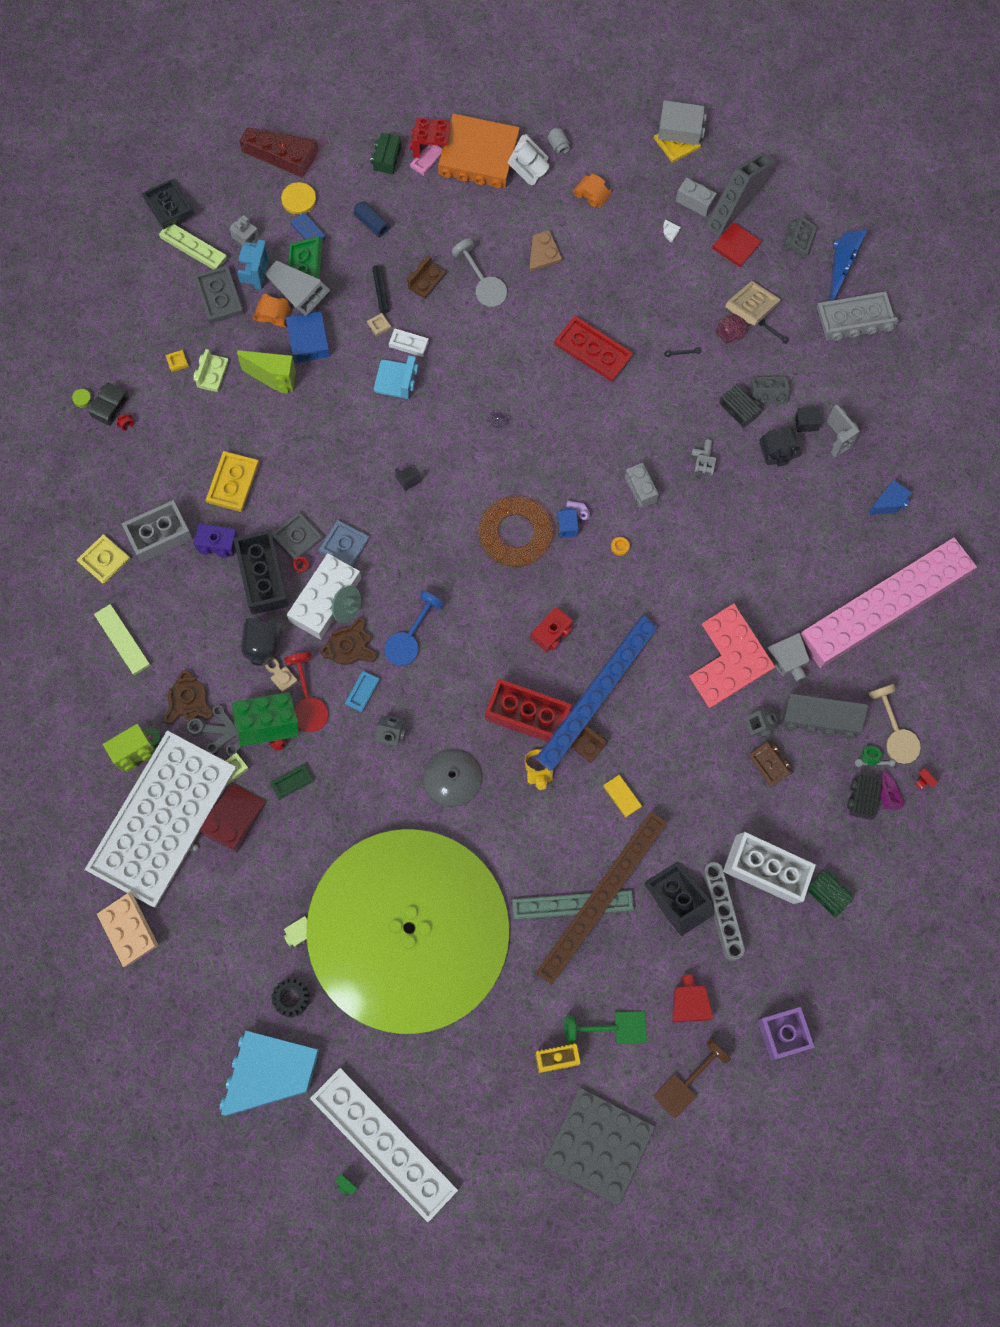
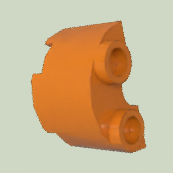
[572,174,612,208]
[253,294,292,328]

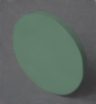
[331,586,361,623]

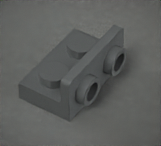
[781,216,817,257]
[750,377,790,404]

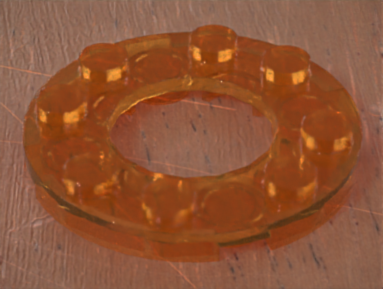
[478,496,553,567]

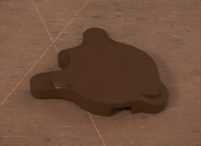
[320,618,377,665]
[164,671,213,725]

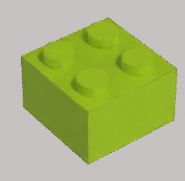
[103,724,156,772]

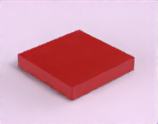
[712,222,762,267]

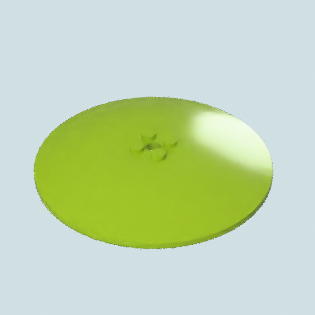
[306,829,509,1034]

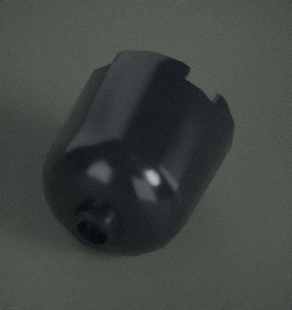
[241,618,282,666]

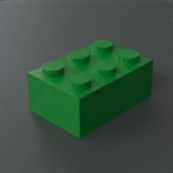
[232,692,298,747]

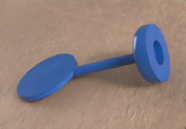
[385,590,444,666]

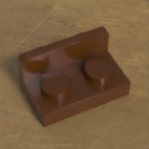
[407,256,446,299]
[570,723,607,764]
[748,741,793,787]

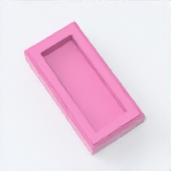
[410,145,443,176]

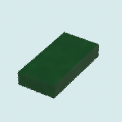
[270,764,314,800]

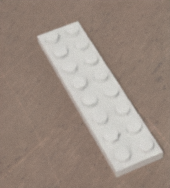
[310,1068,458,1222]

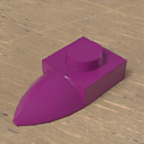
[880,770,904,809]

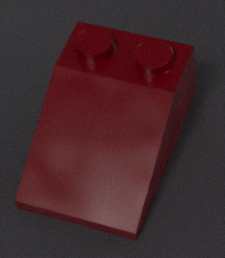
[199,783,267,853]

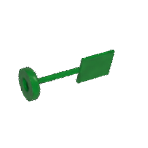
[564,1011,647,1045]

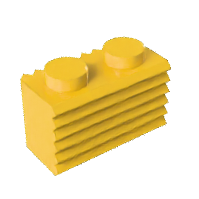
[535,1043,580,1073]

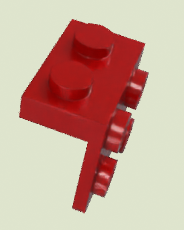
[410,118,450,158]

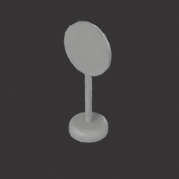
[451,238,507,307]

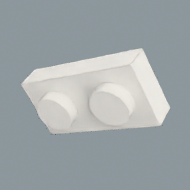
[389,329,429,357]

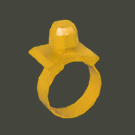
[525,749,553,790]

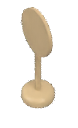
[868,684,921,764]

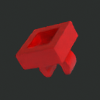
[915,768,938,790]

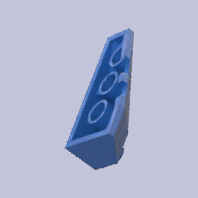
[829,230,867,301]

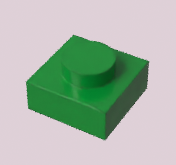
[335,1174,358,1196]

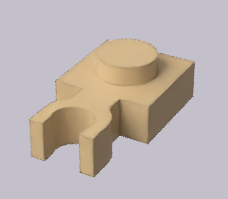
[265,659,298,693]

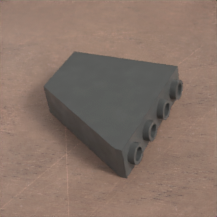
[705,152,776,237]

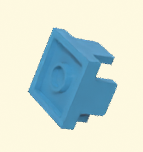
[238,240,270,290]

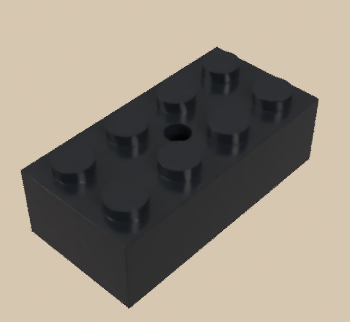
[234,530,289,615]

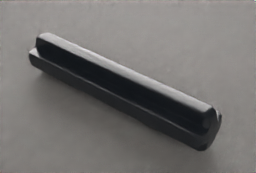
[372,265,389,314]

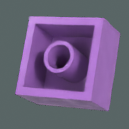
[758,1007,815,1061]

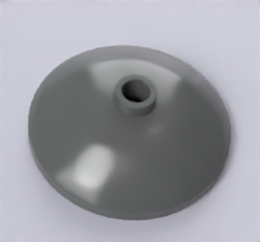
[423,749,482,807]

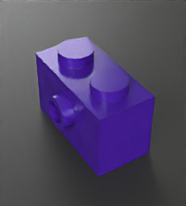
[194,524,238,558]

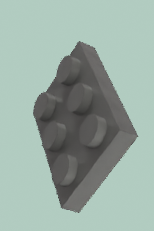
[194,265,244,323]

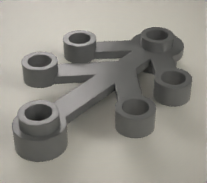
[187,705,244,757]

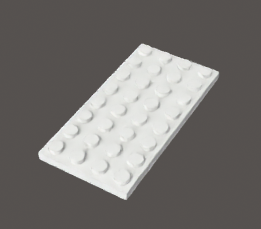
[85,731,237,908]

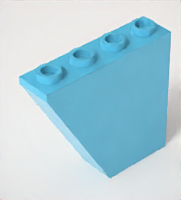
[220,1031,319,1116]

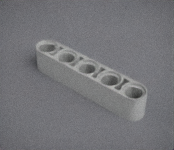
[703,862,744,961]

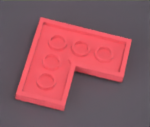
[689,603,775,709]

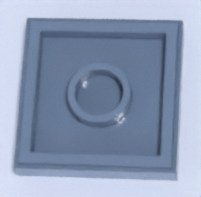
[319,520,370,567]

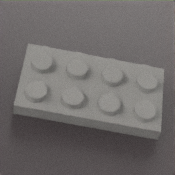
[817,292,899,341]

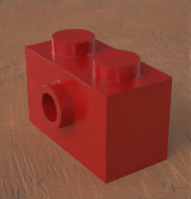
[530,607,573,653]

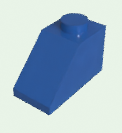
[869,480,912,515]

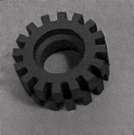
[271,978,310,1017]

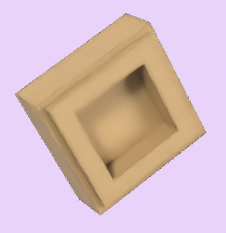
[367,313,391,337]

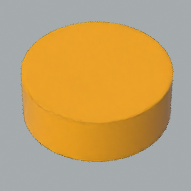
[611,537,630,556]

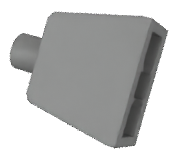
[765,633,809,682]

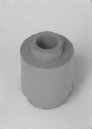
[547,128,570,155]

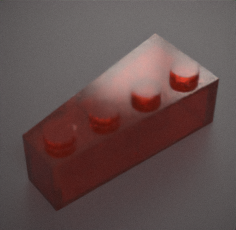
[239,127,319,178]

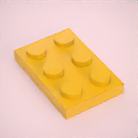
[206,451,259,512]

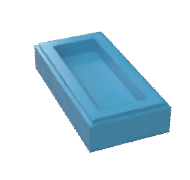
[345,671,380,713]

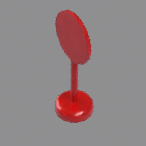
[284,652,328,732]

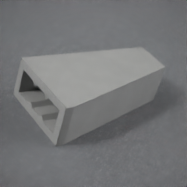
[264,261,330,316]

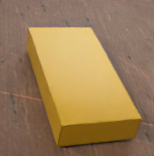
[603,775,642,818]

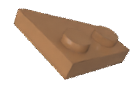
[529,230,562,272]

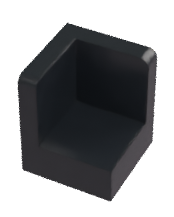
[795,407,822,432]
[395,466,421,491]

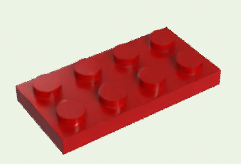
[554,316,633,382]

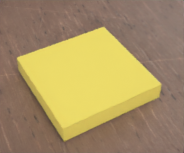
[77,534,131,585]

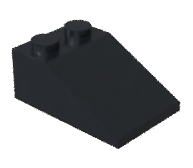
[645,862,714,936]

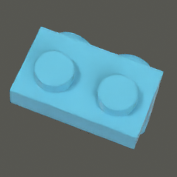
[374,356,419,399]

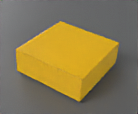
[166,350,189,372]

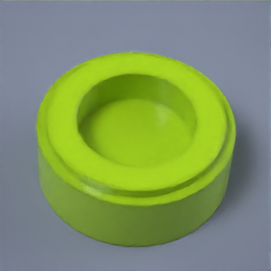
[72,389,92,408]

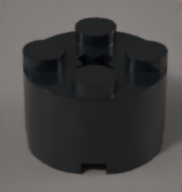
[759,427,802,467]

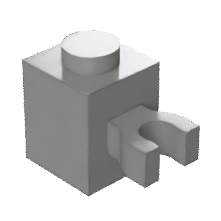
[230,215,259,245]

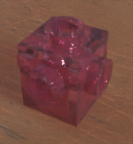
[716,314,747,344]

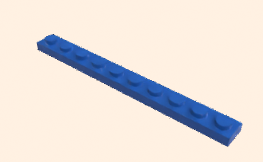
[536,615,657,771]

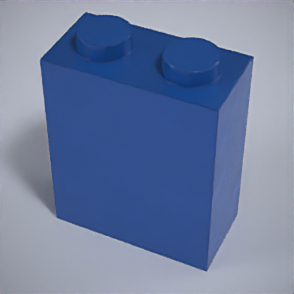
[286,311,330,363]

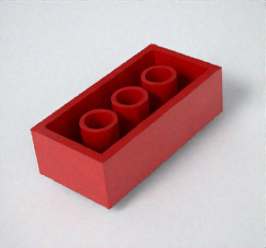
[485,678,572,742]

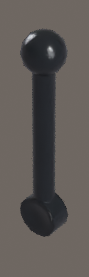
[758,319,789,344]
[664,347,701,357]

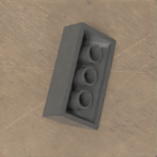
[781,693,868,739]

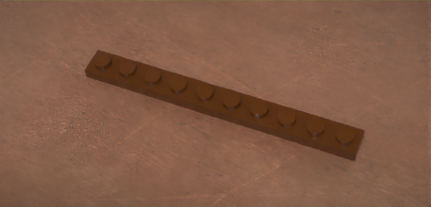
[535,811,667,986]

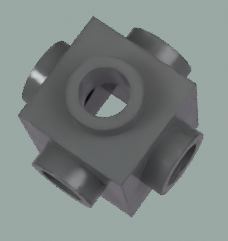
[745,708,779,738]
[375,715,406,746]

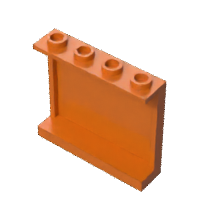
[438,114,520,189]

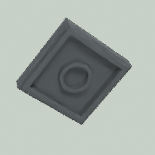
[272,511,324,560]

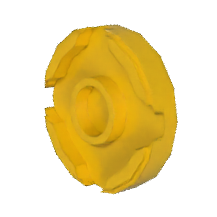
[281,182,316,215]

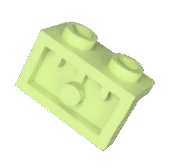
[194,349,229,392]

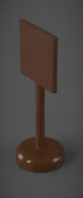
[653,1038,731,1119]

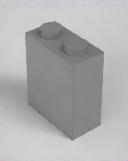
[658,100,707,145]

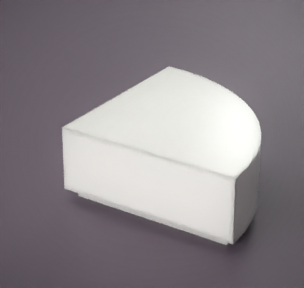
[663,220,681,242]

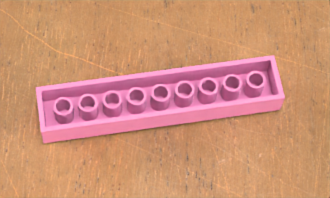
[800,538,977,669]

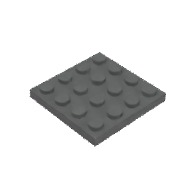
[543,1088,655,1206]

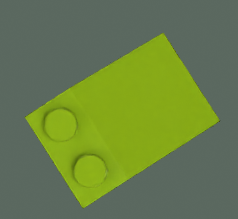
[237,350,296,393]

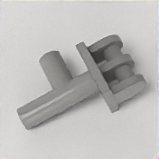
[692,439,716,475]

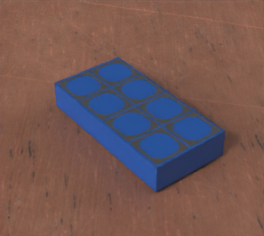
[291,212,326,241]

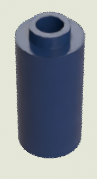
[354,201,390,238]

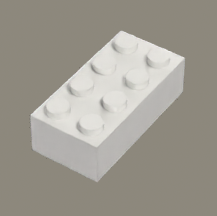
[287,553,361,640]
[723,832,816,904]

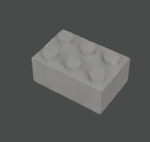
[121,500,193,563]

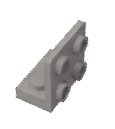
[827,405,860,458]

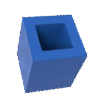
[557,508,578,538]

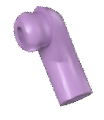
[566,500,590,520]

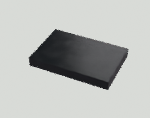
[141,179,195,229]

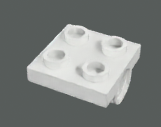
[507,134,549,185]

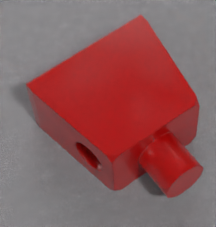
[672,974,713,1023]

